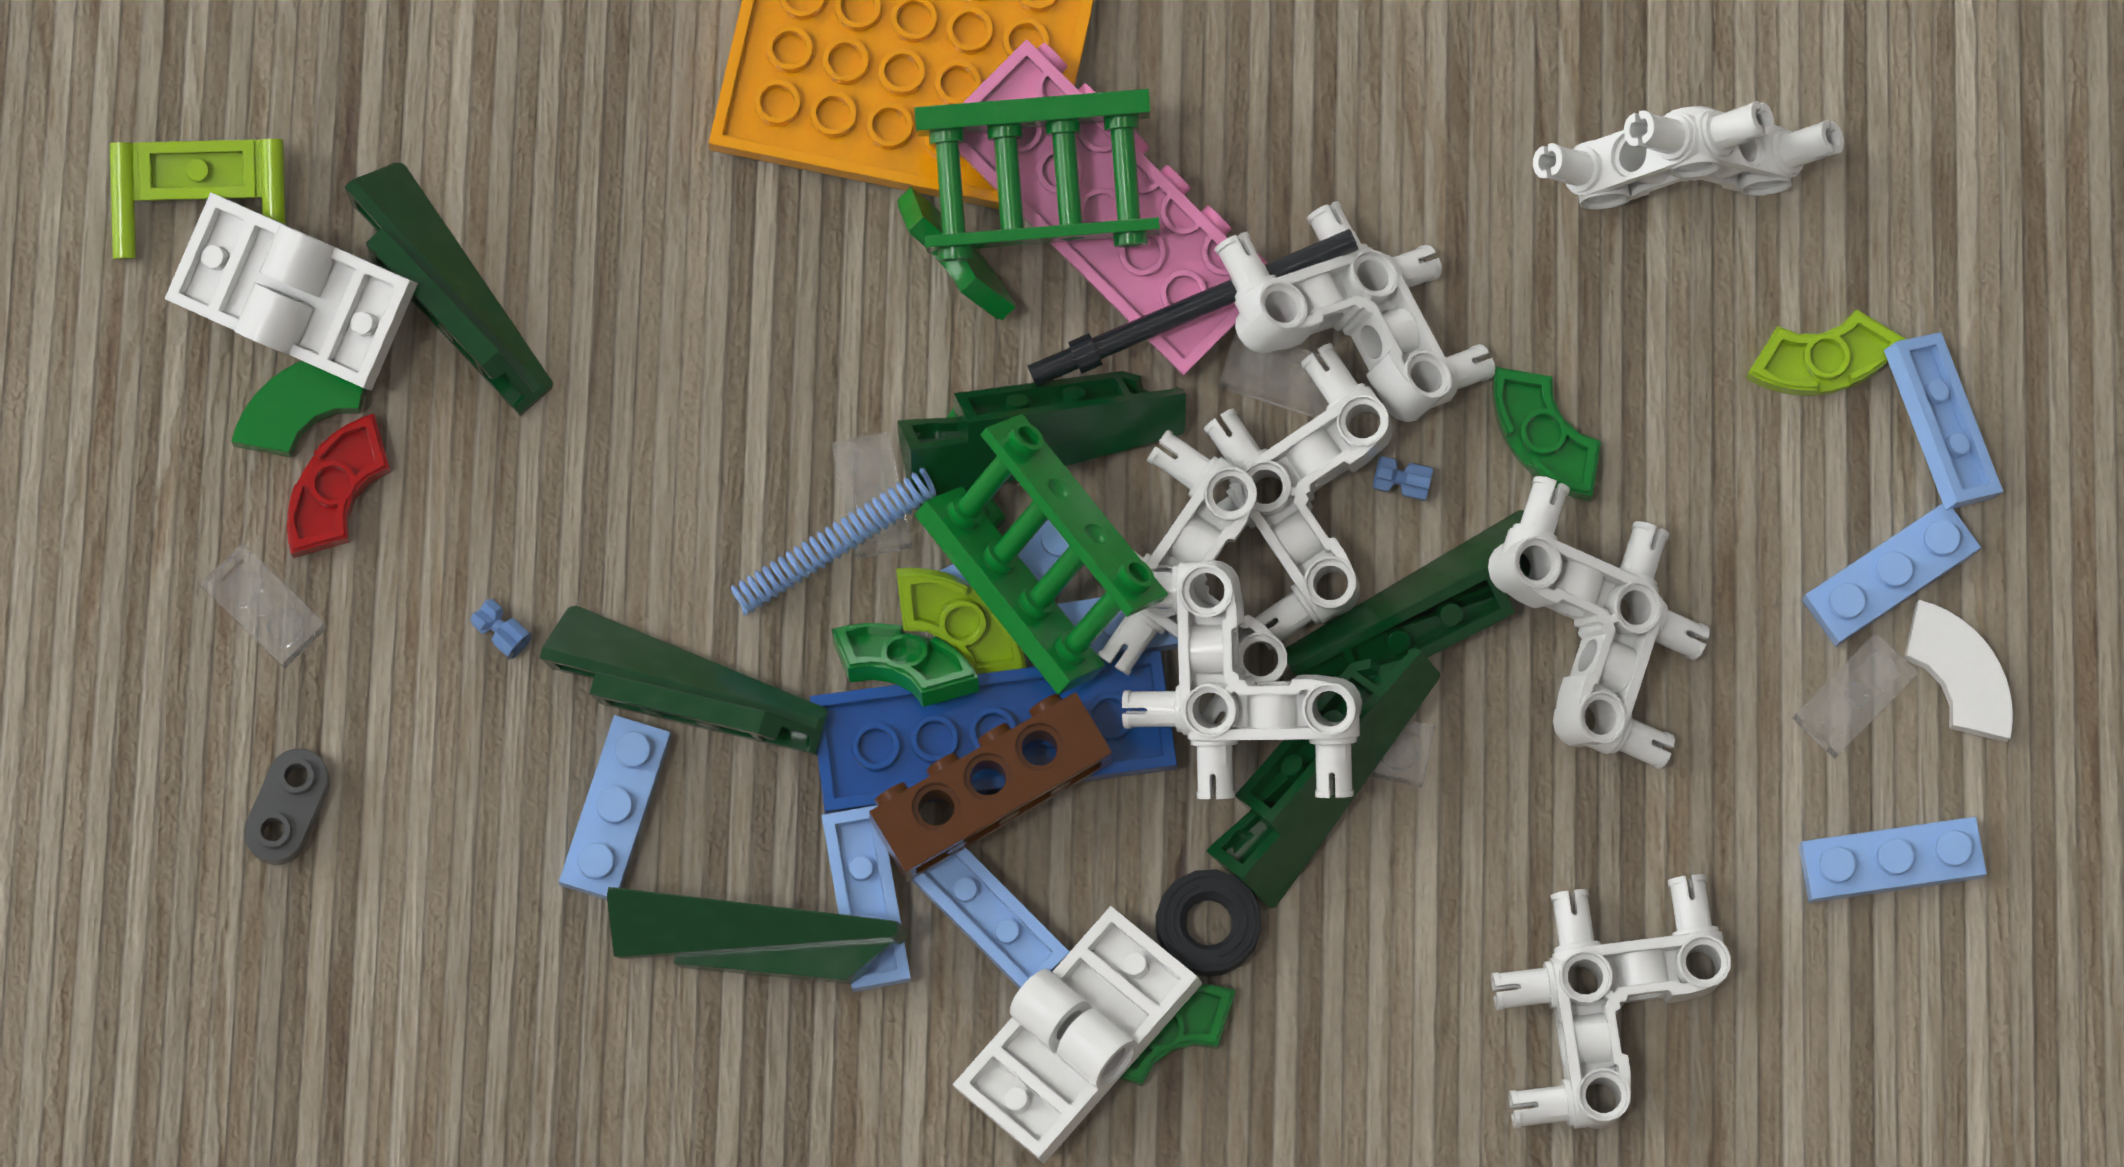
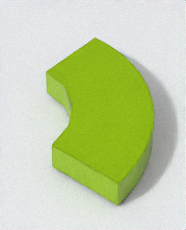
[1745,309,1906,396]
[896,568,1026,674]

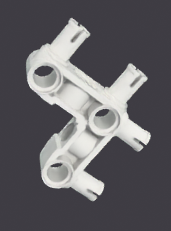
[1533,101,1844,210]
[1215,201,1495,422]
[1204,343,1392,651]
[1097,430,1287,723]
[1488,476,1710,769]
[1122,560,1362,799]
[1491,874,1731,1129]

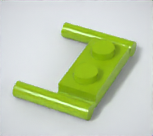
[109,139,286,259]

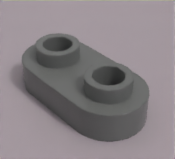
[244,749,330,865]

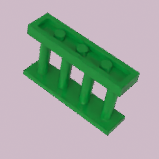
[914,89,1160,262]
[914,414,1169,695]

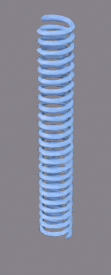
[731,468,936,615]

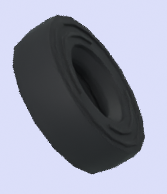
[1155,869,1262,976]

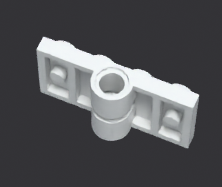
[165,192,418,391]
[952,906,1202,1164]

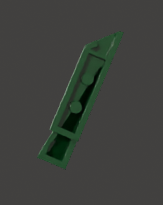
[345,163,553,416]
[897,371,1186,506]
[1285,510,1531,678]
[540,606,828,755]
[1206,648,1440,908]
[607,887,908,984]

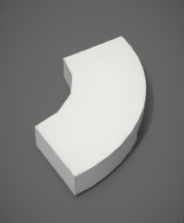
[1904,600,2013,743]

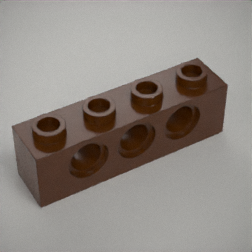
[869,692,1112,883]

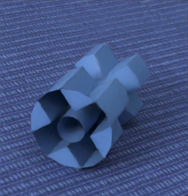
[1372,456,1433,501]
[471,599,532,660]

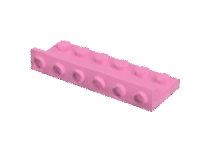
[959,39,1267,376]

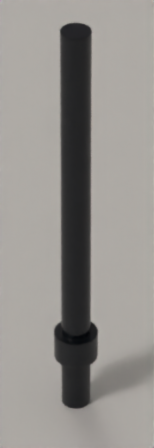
[1027,228,1359,387]

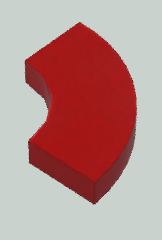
[287,413,391,558]

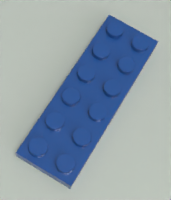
[810,650,1177,814]

